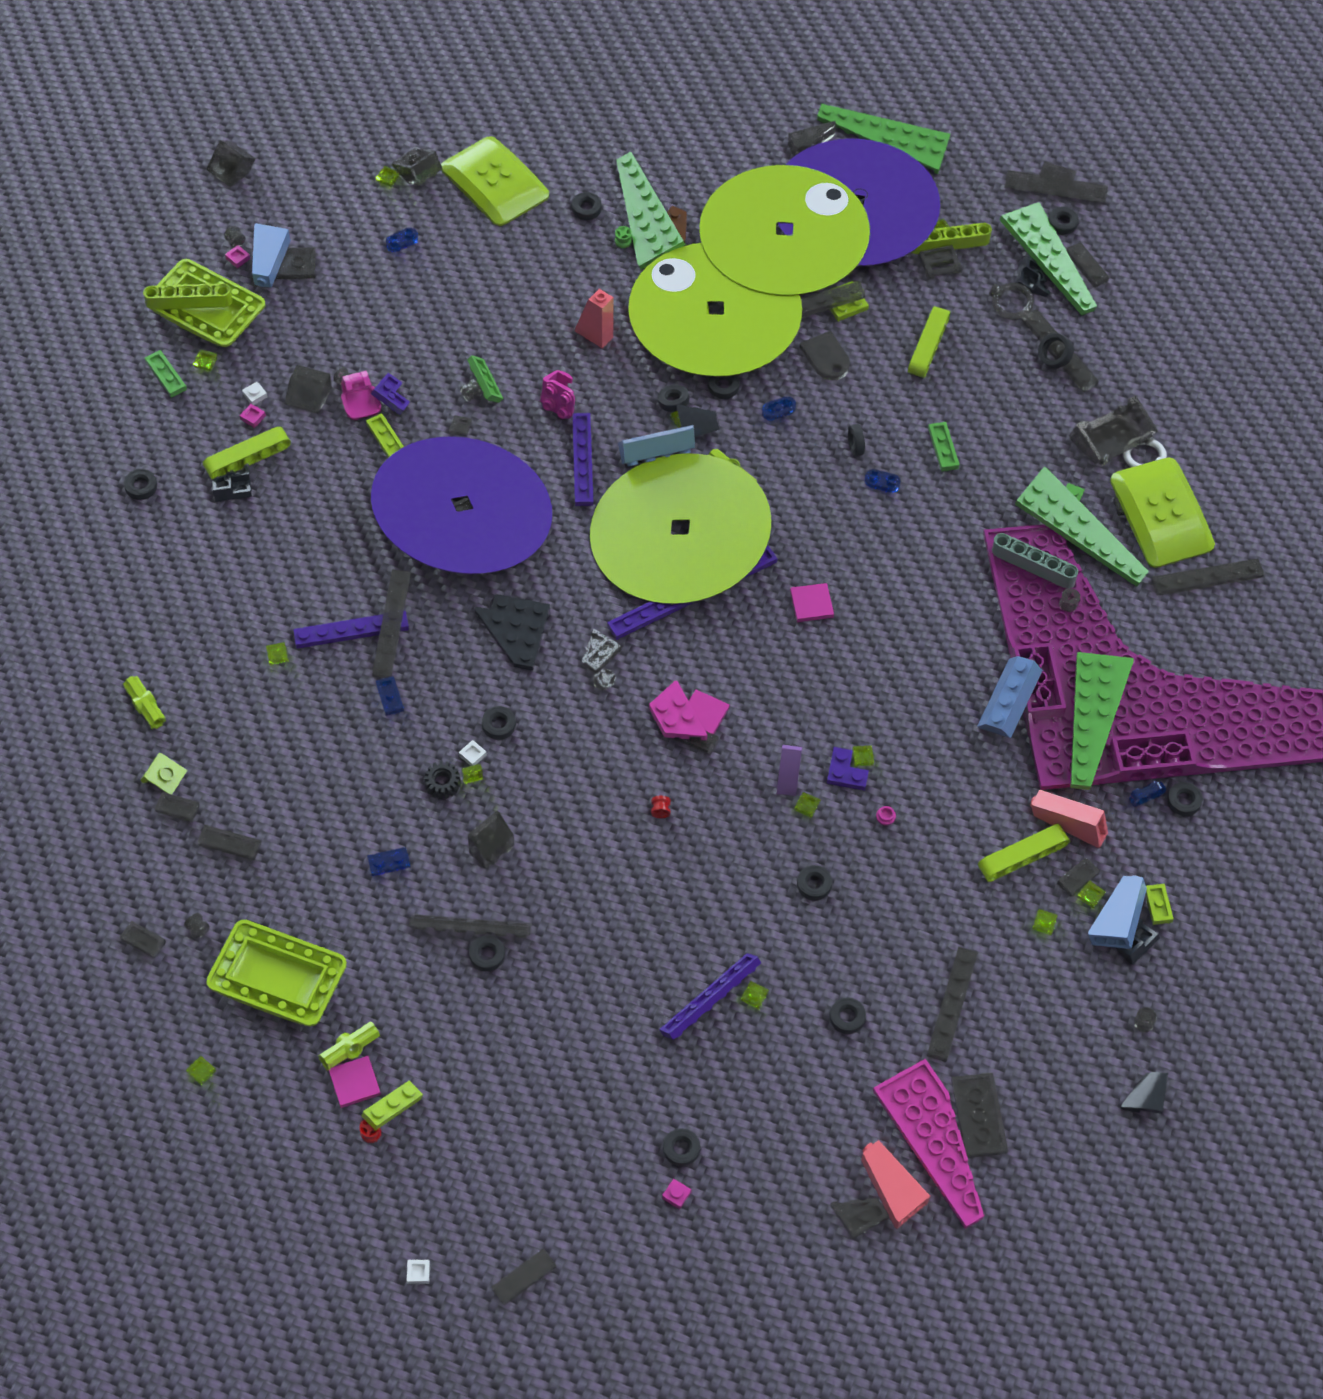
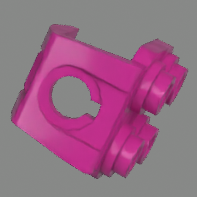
[540,370,575,419]
[341,371,381,420]

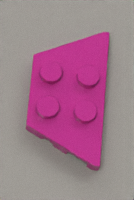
[649,680,708,740]

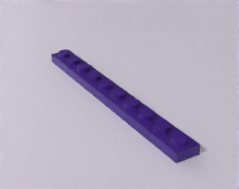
[607,545,778,640]

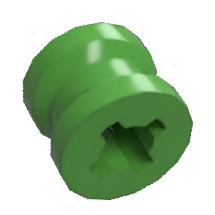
[615,226,632,248]

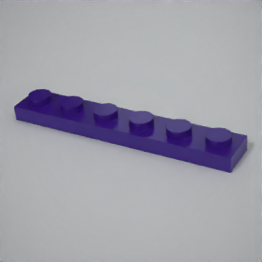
[572,413,593,506]
[293,610,409,649]
[659,953,761,1040]

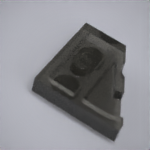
[582,629,622,674]

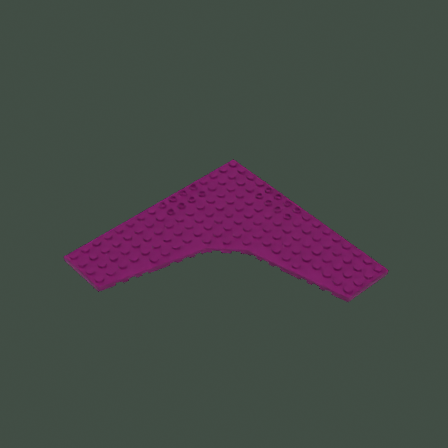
[983,524,1323,790]

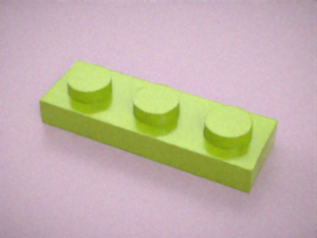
[366,413,404,458]
[362,1081,423,1131]

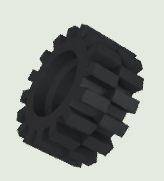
[424,761,460,799]

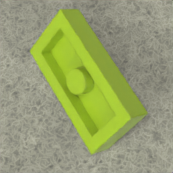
[1145,884,1174,925]

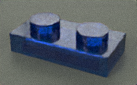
[375,676,404,716]
[367,847,411,876]

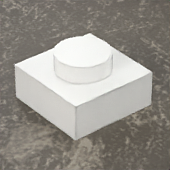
[242,382,268,405]
[459,740,487,767]
[407,1260,430,1284]

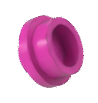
[876,806,896,825]

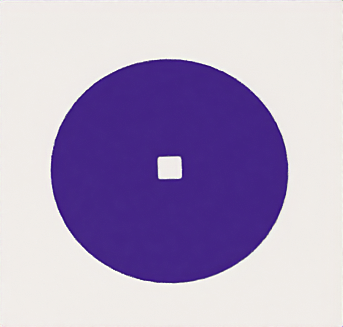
[777,139,940,266]
[371,437,552,574]

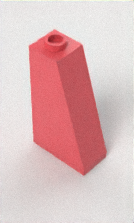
[575,289,613,349]
[1030,790,1108,848]
[861,1140,930,1229]

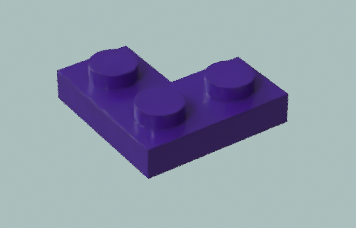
[371,373,410,415]
[827,747,869,791]

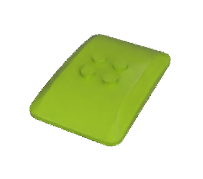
[441,136,549,226]
[151,259,265,347]
[1110,457,1215,568]
[206,920,347,1026]

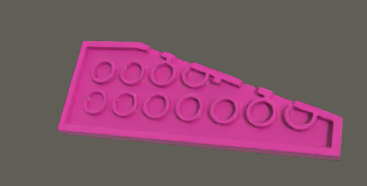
[873,1059,984,1229]

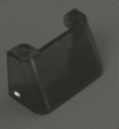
[1069,395,1158,466]

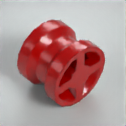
[651,795,671,819]
[359,1119,382,1143]

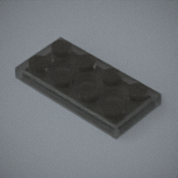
[951,1073,1008,1158]

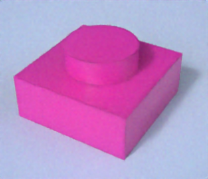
[225,245,250,268]
[240,404,266,428]
[662,1179,691,1209]

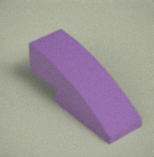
[776,745,802,796]

